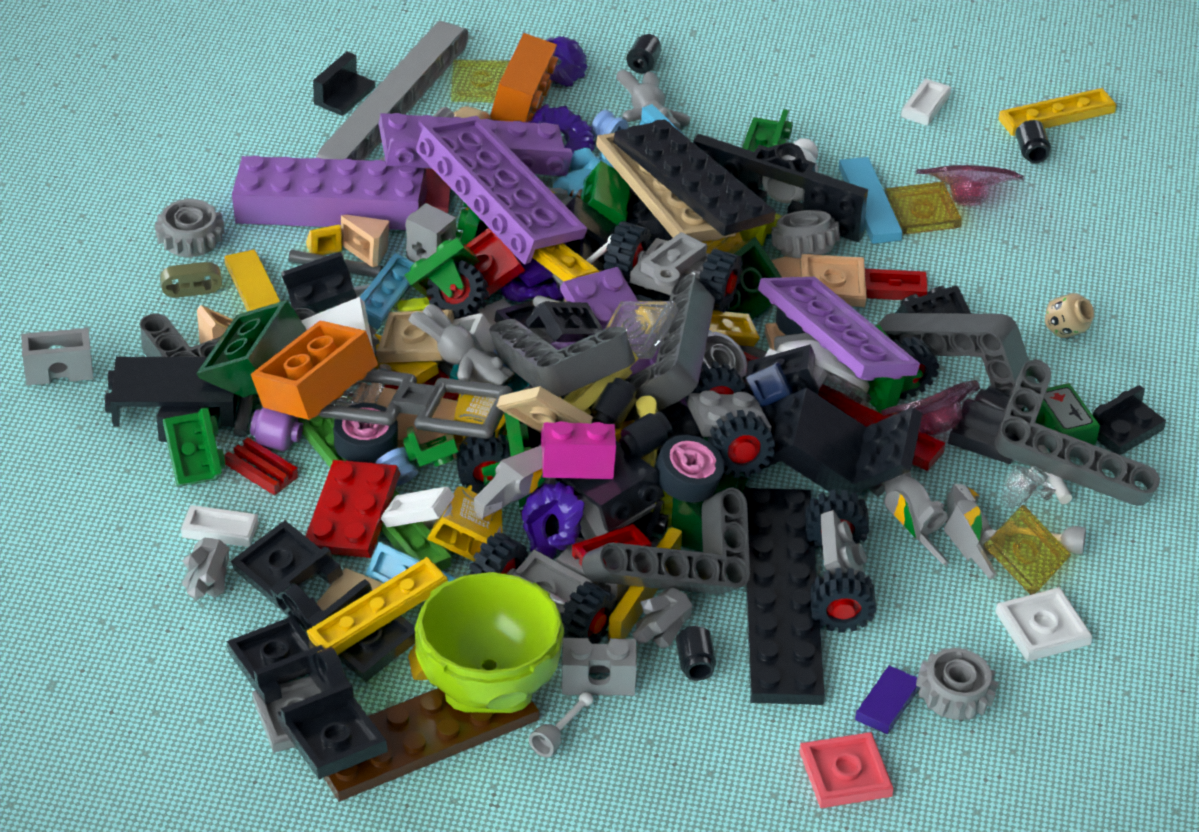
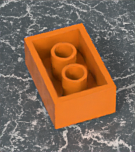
[490,33,559,123]
[251,320,378,420]

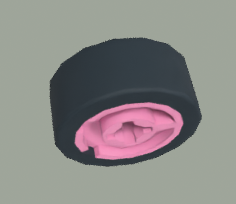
[333,403,398,463]
[654,435,724,503]

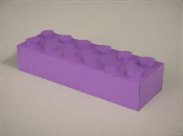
[232,155,427,230]

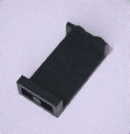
[105,357,237,427]
[556,441,665,532]

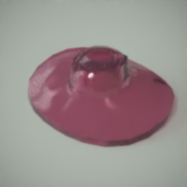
[915,165,1025,207]
[881,380,980,435]

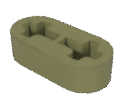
[160,262,222,298]

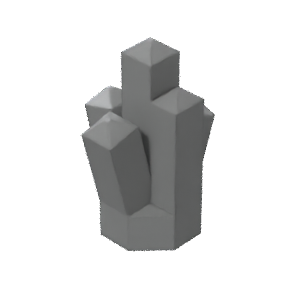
[181,537,229,601]
[632,587,693,649]

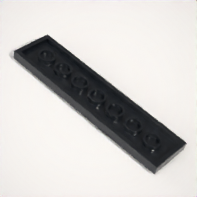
[744,488,825,705]

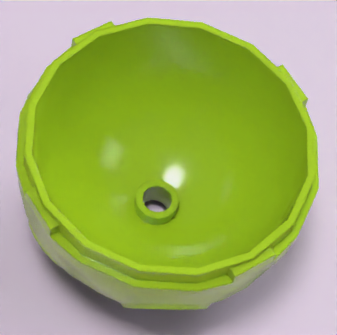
[415,572,564,713]

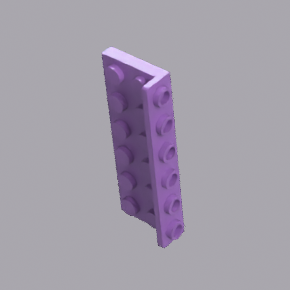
[378,113,573,176]
[416,116,588,264]

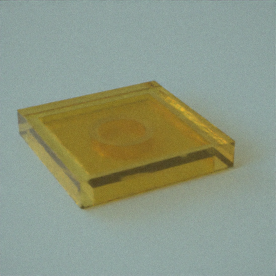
[451,60,510,103]
[885,182,962,235]
[983,504,1071,595]

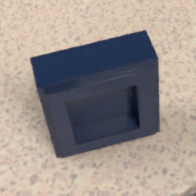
[746,362,793,407]

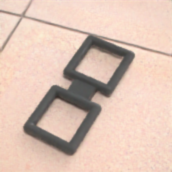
[319,369,513,439]

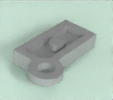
[640,232,707,287]

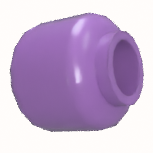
[250,408,303,451]

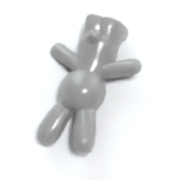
[616,70,690,130]
[409,304,515,386]

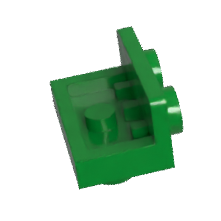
[742,109,793,152]
[163,408,225,487]
[403,426,458,467]

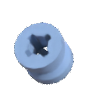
[591,110,628,138]
[376,447,419,487]

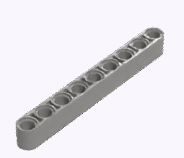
[316,20,469,160]

